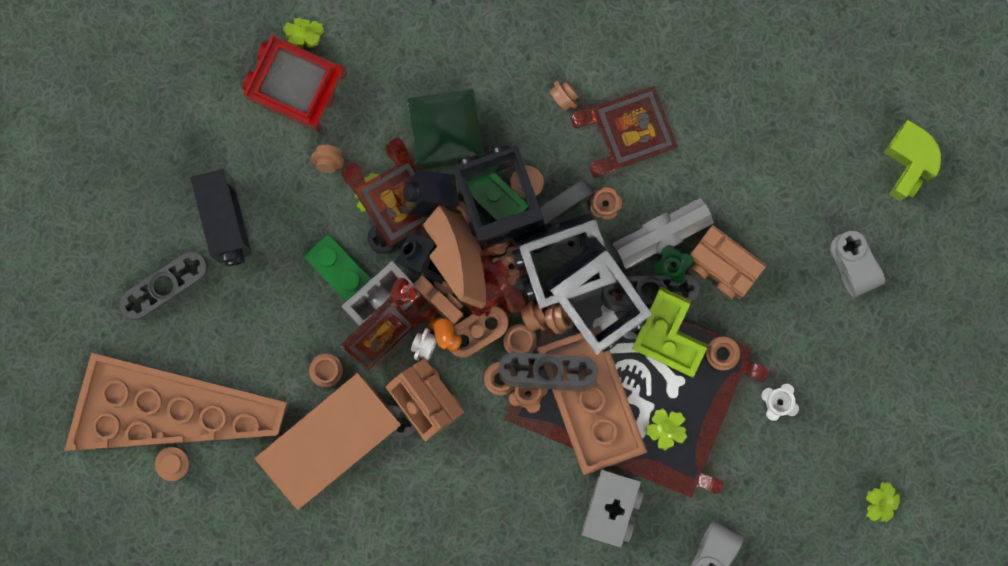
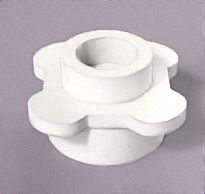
[411,328,437,361]
[761,384,799,421]

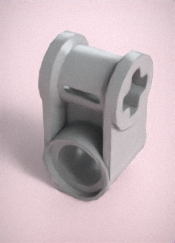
[830,231,885,298]
[690,521,744,566]

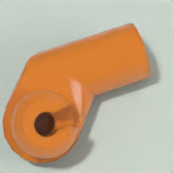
[428,317,462,352]

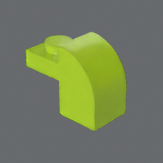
[884,120,941,201]

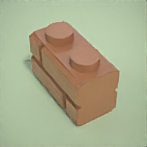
[689,225,767,300]
[385,358,465,442]

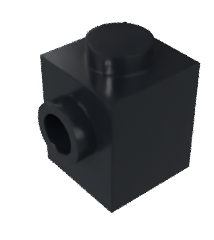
[403,170,459,217]
[395,233,444,284]

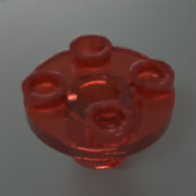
[464,255,525,316]

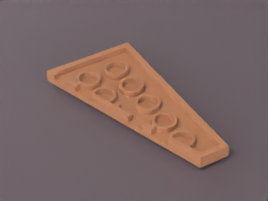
[64,353,288,451]

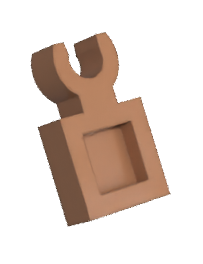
[414,276,463,326]

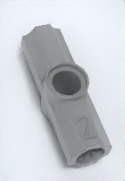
[612,198,714,270]

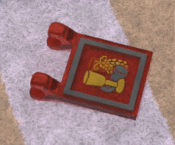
[571,86,677,178]
[341,138,429,247]
[340,278,436,370]

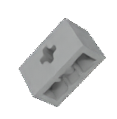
[342,261,420,338]
[581,470,644,548]

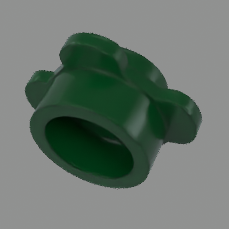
[654,245,693,283]

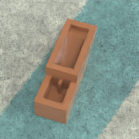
[423,205,486,309]

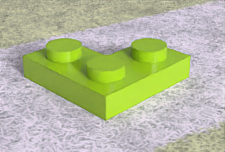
[632,287,708,377]

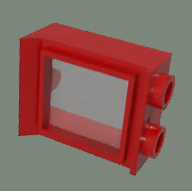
[242,35,347,133]

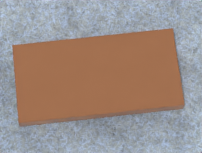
[537,325,647,476]
[254,372,402,511]

